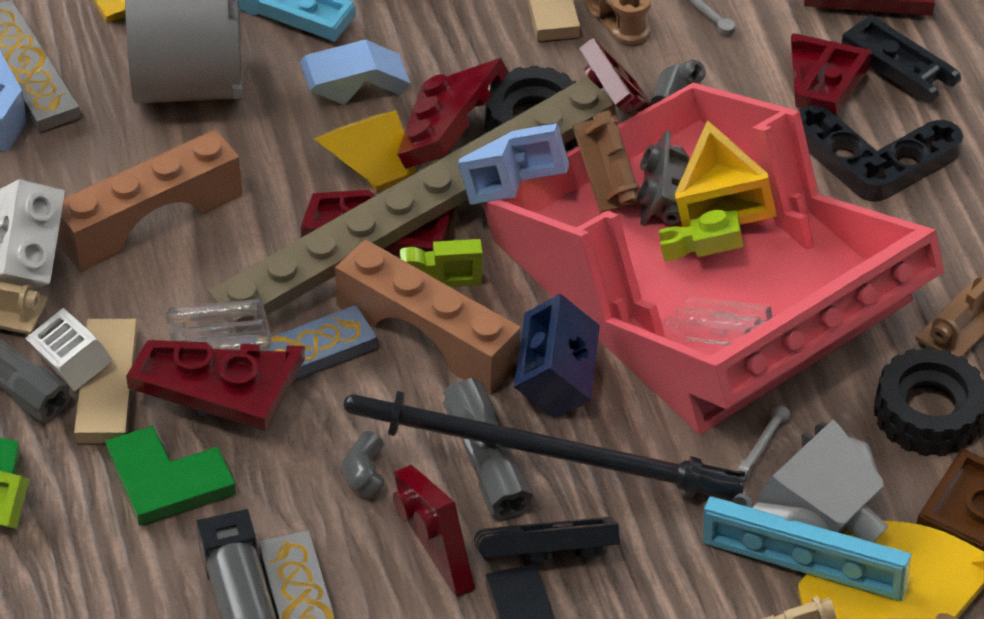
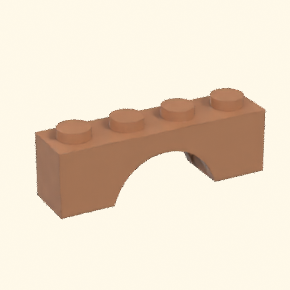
[57,129,242,271]
[335,239,521,395]

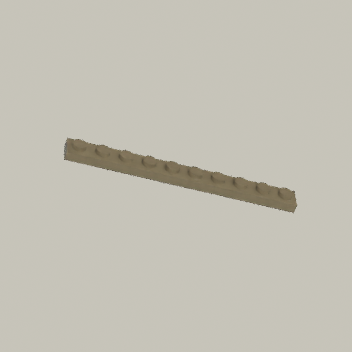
[208,77,615,333]

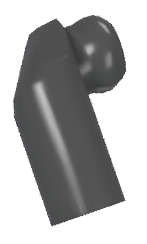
[651,59,706,105]
[341,430,385,499]

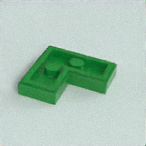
[105,426,236,526]

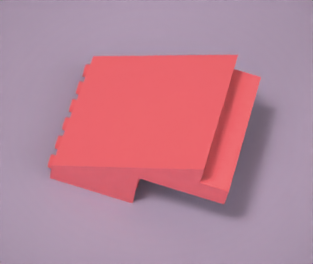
[482,83,945,435]

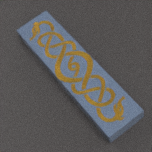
[195,305,378,417]

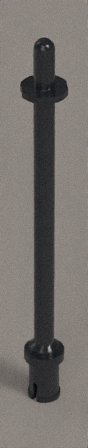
[343,391,745,502]

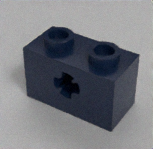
[514,293,600,418]

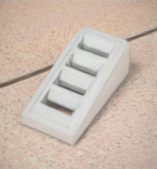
[25,308,113,392]

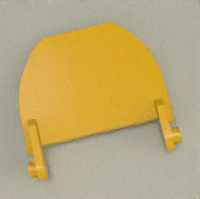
[798,521,984,619]

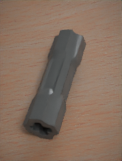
[0,339,71,422]
[443,377,533,521]

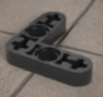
[798,105,963,202]

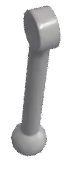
[689,0,735,36]
[737,404,790,482]

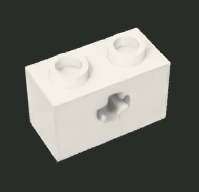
[0,179,65,290]

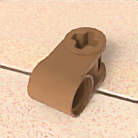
[583,0,651,45]

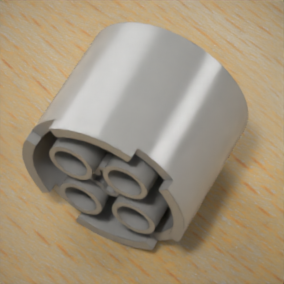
[125,0,243,103]

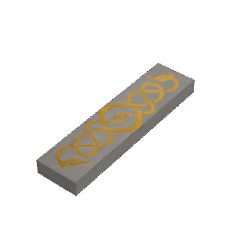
[0,0,81,132]
[258,530,335,619]

